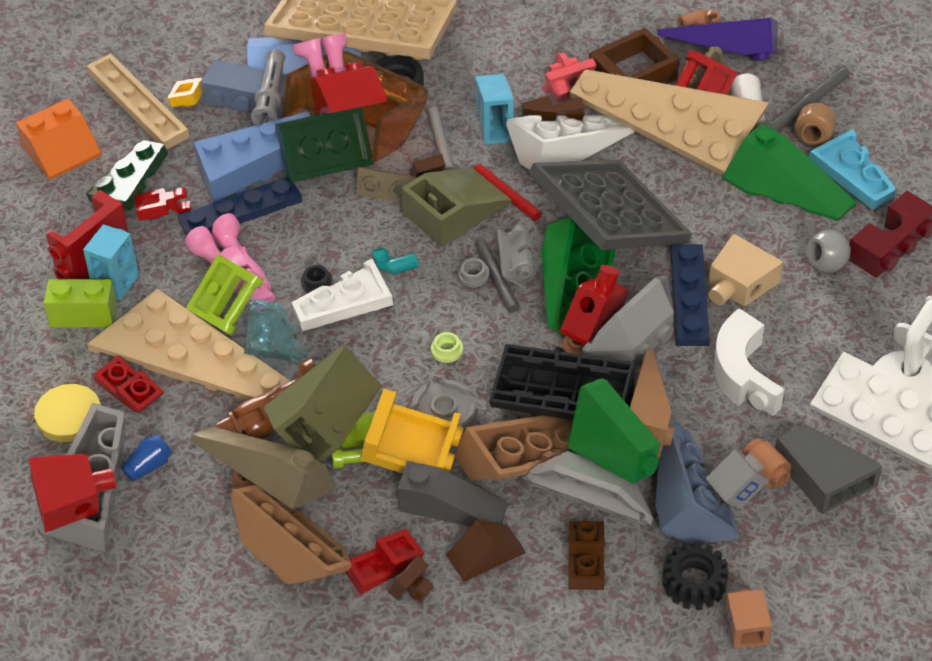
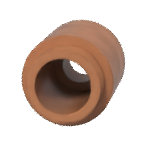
[742,438,791,488]

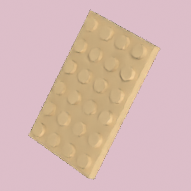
[264,0,457,60]

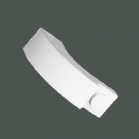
[714,309,784,416]

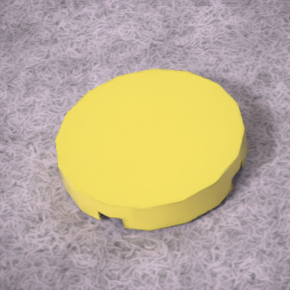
[34,384,101,442]

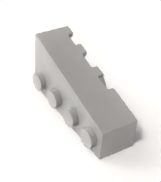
[38,403,126,552]

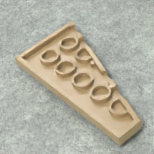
[570,69,769,176]
[87,289,290,401]

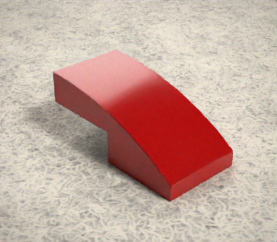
[345,529,424,595]

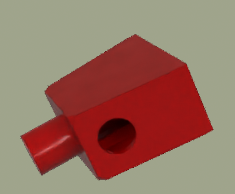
[560,265,628,346]
[29,454,116,532]

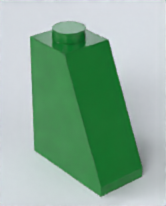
[567,378,661,484]

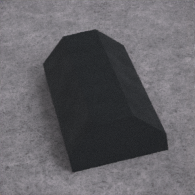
[489,344,636,420]

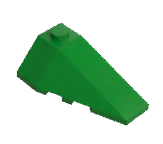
[722,123,857,221]
[542,216,616,337]

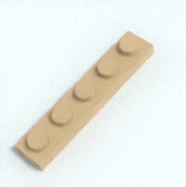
[86,53,190,149]

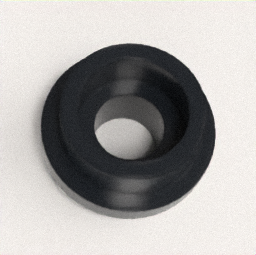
[301,265,333,293]

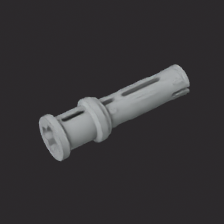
[251,50,286,125]

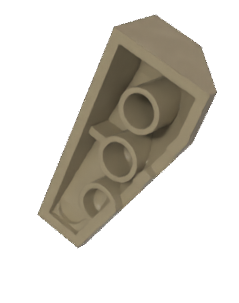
[190,427,335,509]

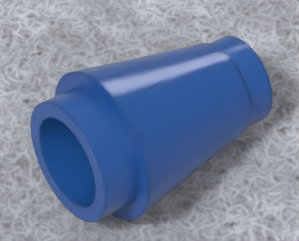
[121,434,173,482]

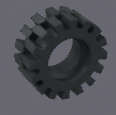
[662,542,729,610]

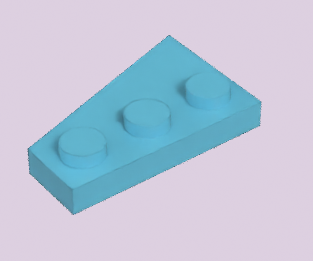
[809,129,896,210]

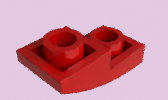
[94,355,163,413]

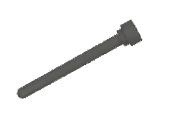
[754,68,850,133]

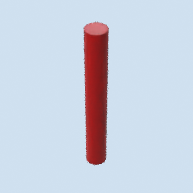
[474,164,542,222]

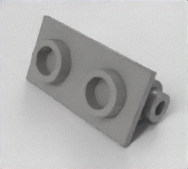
[497,225,533,289]

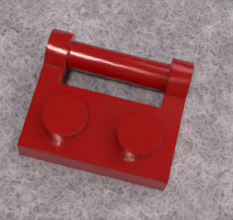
[675,50,738,95]

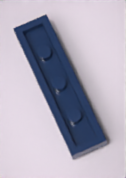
[177,177,302,237]
[671,244,710,346]

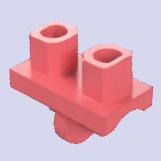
[541,53,596,102]

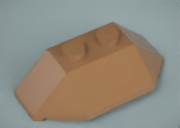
[230,485,352,585]

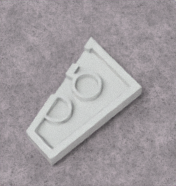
[291,258,393,331]

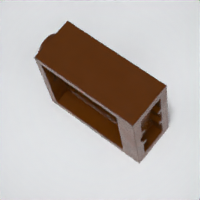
[589,28,680,84]

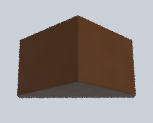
[447,519,525,582]

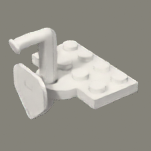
[810,295,932,469]

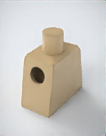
[708,234,783,306]

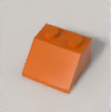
[16,98,102,180]

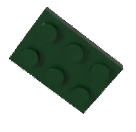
[275,107,374,183]

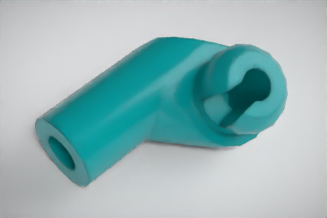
[372,247,418,274]

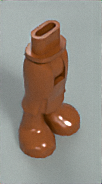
[215,358,316,439]

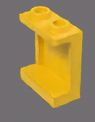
[360,389,464,473]

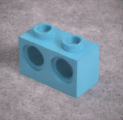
[83,224,139,300]

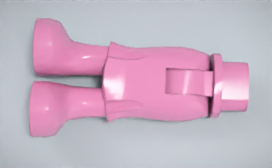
[292,33,347,114]
[185,213,275,310]

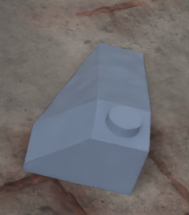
[655,418,740,545]

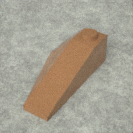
[630,349,675,459]

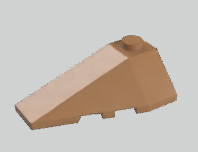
[455,415,573,480]

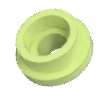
[431,332,463,363]

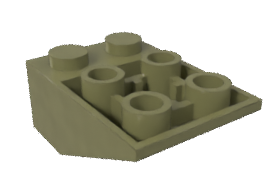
[401,167,511,246]
[263,344,382,462]

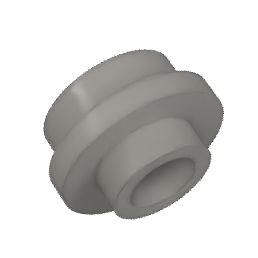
[458,258,490,288]

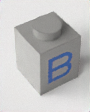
[706,449,769,509]

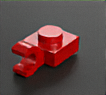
[135,188,191,221]

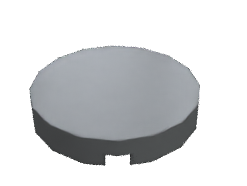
[411,379,477,431]

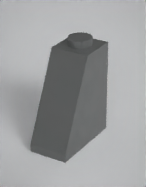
[775,424,882,514]

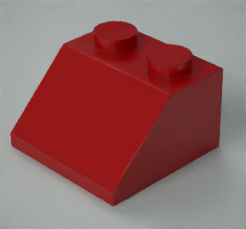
[309,61,387,113]

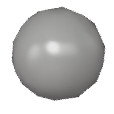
[806,229,851,273]

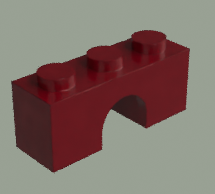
[849,191,932,278]

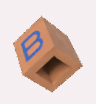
[724,589,772,649]

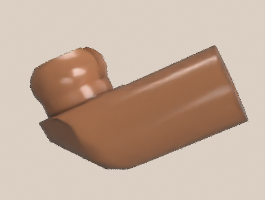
[677,9,721,27]

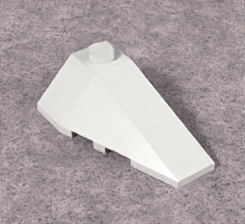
[506,115,635,170]

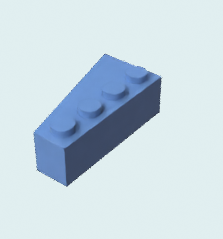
[193,111,310,202]

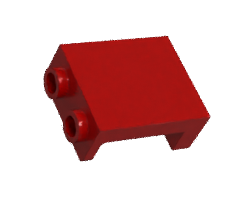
[46,190,129,279]

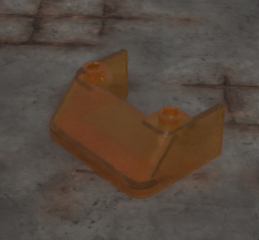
[282,50,428,162]

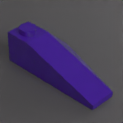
[657,17,778,61]

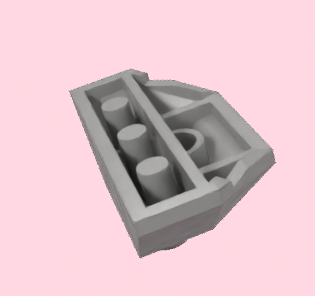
[581,275,674,366]
[521,451,657,530]

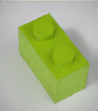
[44,279,117,327]

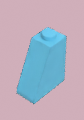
[475,74,514,144]

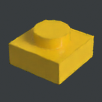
[167,78,202,107]

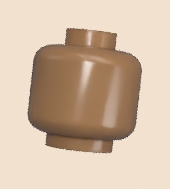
[795,103,836,147]

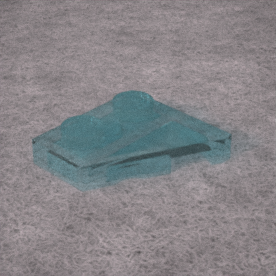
[244,299,308,363]

